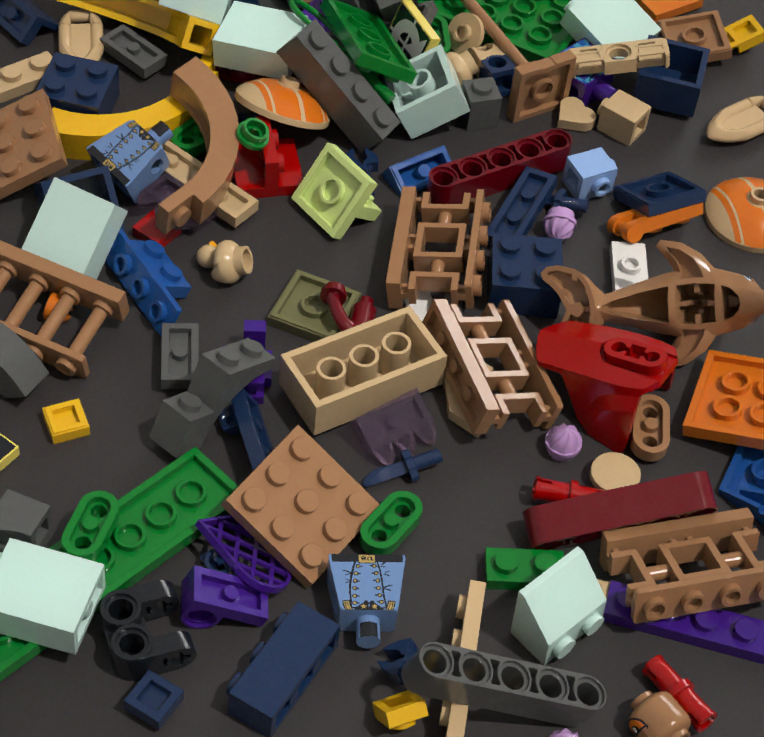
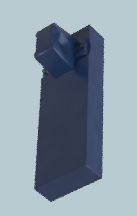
[218,388,273,470]

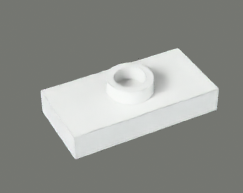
[609,241,648,292]

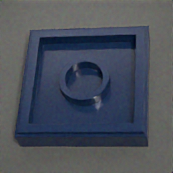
[613,171,707,217]

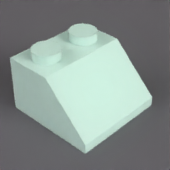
[510,546,607,665]

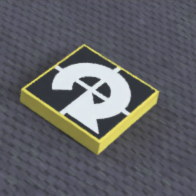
[389,0,441,60]

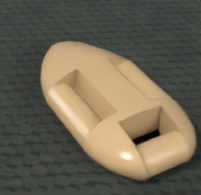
[58,10,104,61]
[706,96,764,143]

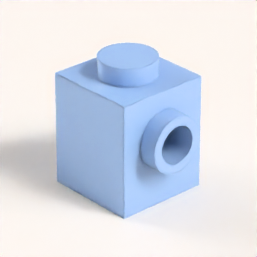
[562,147,618,200]

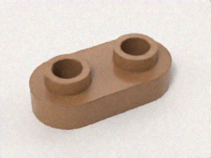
[630,394,670,462]

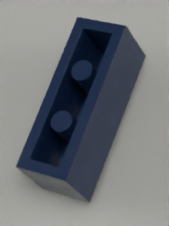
[226,601,340,737]

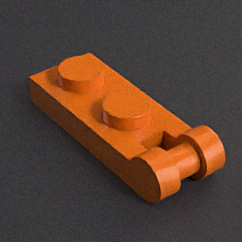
[607,202,703,243]

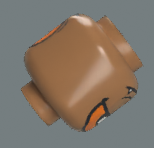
[628,691,691,737]

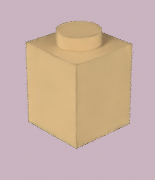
[597,89,652,147]

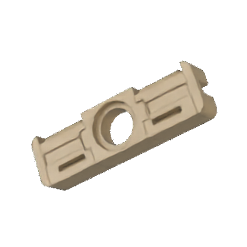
[569,38,670,79]

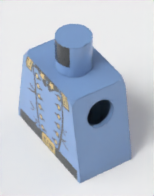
[86,120,174,204]
[326,554,406,649]

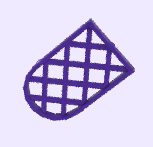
[195,515,291,593]

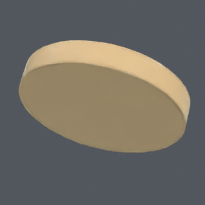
[448,12,485,54]
[590,452,641,490]

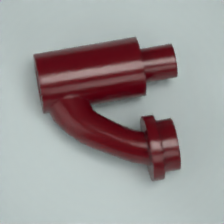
[320,281,377,331]

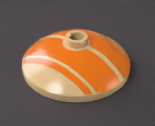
[234,75,330,130]
[704,177,764,254]

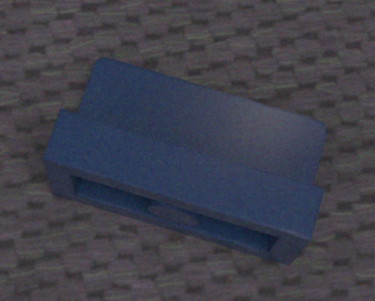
[0,0,59,46]

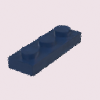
[488,166,557,245]

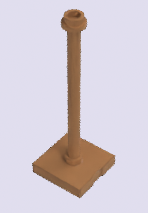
[460,0,577,123]

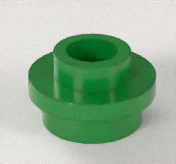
[236,118,269,151]

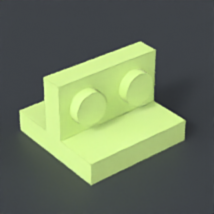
[291,142,382,240]

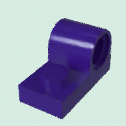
[180,565,269,629]

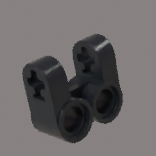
[100,580,197,682]

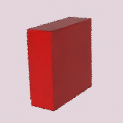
[132,208,182,247]

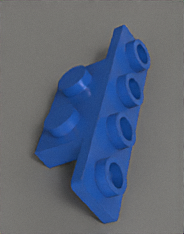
[105,228,192,336]

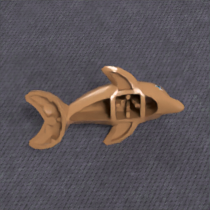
[541,240,764,367]

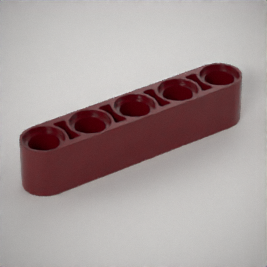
[426,128,572,204]
[522,471,718,550]

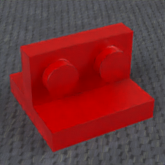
[233,116,303,198]

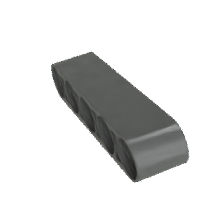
[401,642,607,727]

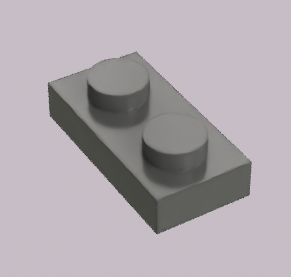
[100,24,168,79]
[161,323,199,389]

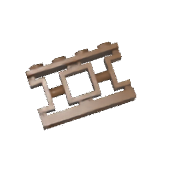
[386,186,491,309]
[422,299,563,435]
[599,507,764,624]

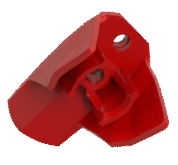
[536,320,678,453]

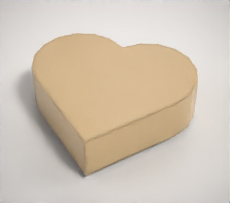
[557,97,596,132]

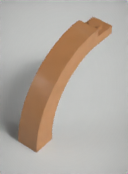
[155,56,239,235]

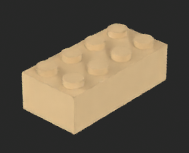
[279,306,447,436]

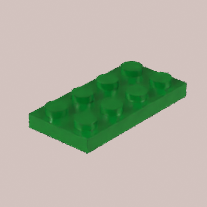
[320,0,418,85]

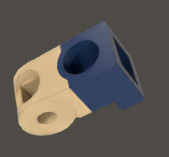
[468,42,516,97]

